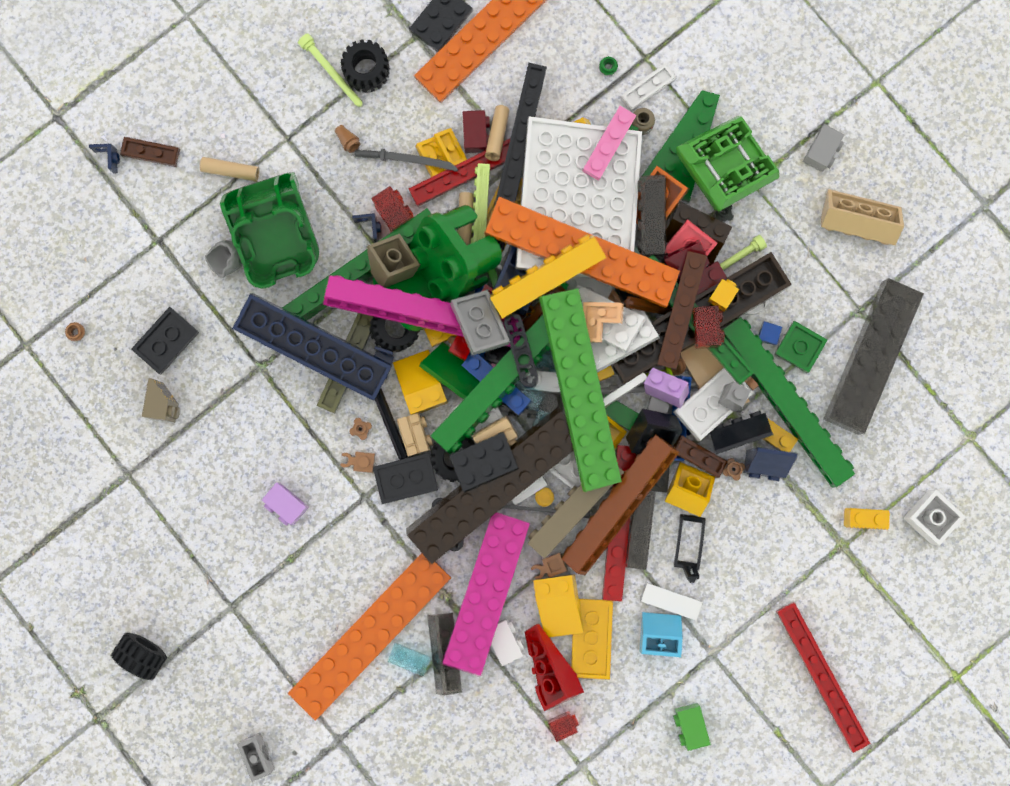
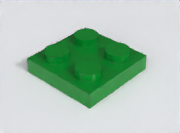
[774,321,827,373]

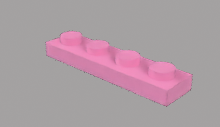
[582,106,636,181]

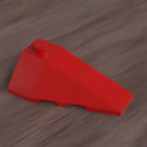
[525,624,584,711]

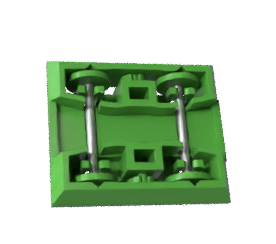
[676,116,779,212]

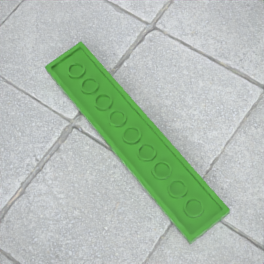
[539,288,622,492]

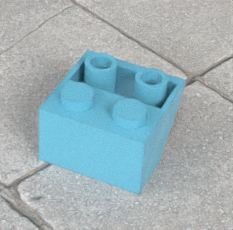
[639,612,683,657]

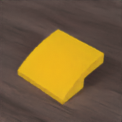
[415,128,467,177]

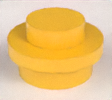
[535,487,554,507]

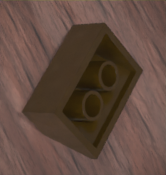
[661,202,732,264]

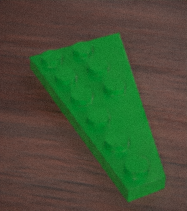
[638,90,720,203]

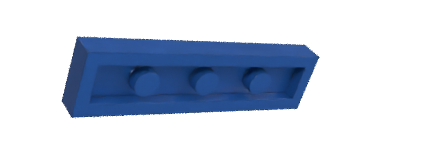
[462,354,532,416]

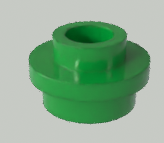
[599,56,618,76]

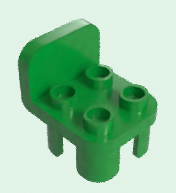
[220,172,319,288]
[373,205,502,331]

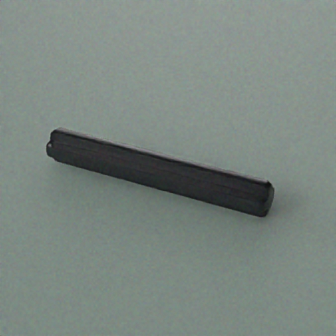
[375,388,408,460]

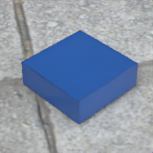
[759,321,782,346]

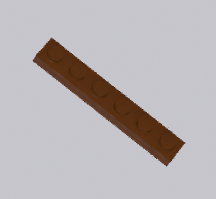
[657,251,707,370]

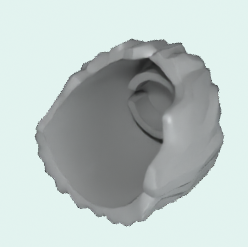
[205,240,242,278]

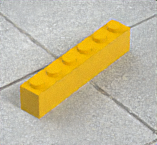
[490,234,606,318]

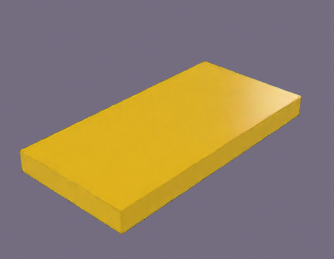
[571,598,613,680]

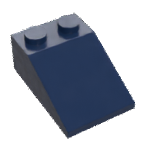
[743,447,798,482]

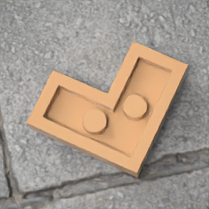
[583,302,624,343]

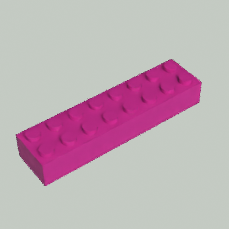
[442,512,530,677]

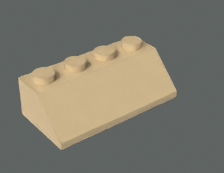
[821,189,904,245]

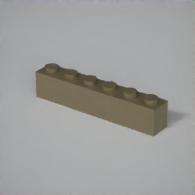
[528,467,624,559]

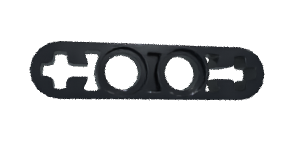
[504,313,539,388]

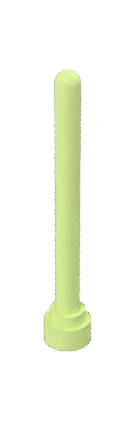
[298,33,363,107]
[720,235,767,270]

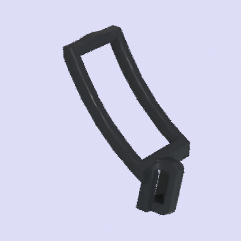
[674,514,706,583]

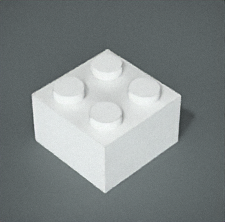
[903,490,965,545]

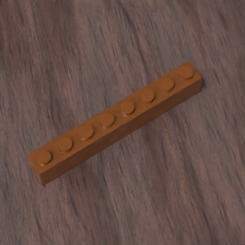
[561,435,680,575]

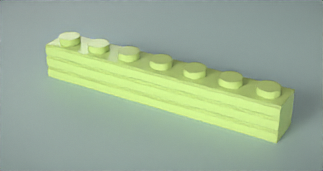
[471,163,490,243]

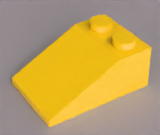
[393,350,448,415]
[533,574,584,637]

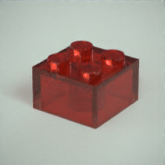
[371,186,414,232]

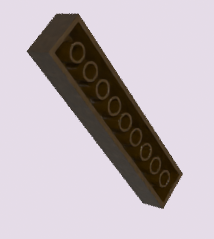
[611,252,792,385]
[406,407,574,564]

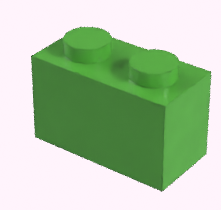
[673,703,711,751]

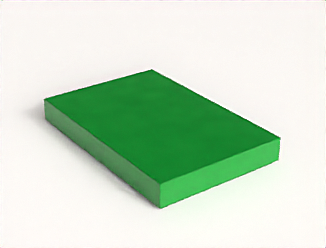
[419,342,480,400]

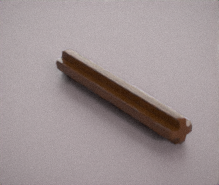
[624,296,672,315]

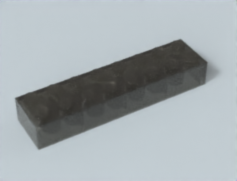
[823,278,924,435]

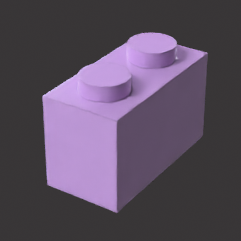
[644,368,689,408]
[262,482,309,525]

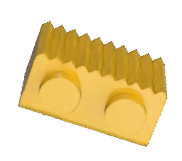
[844,508,890,530]

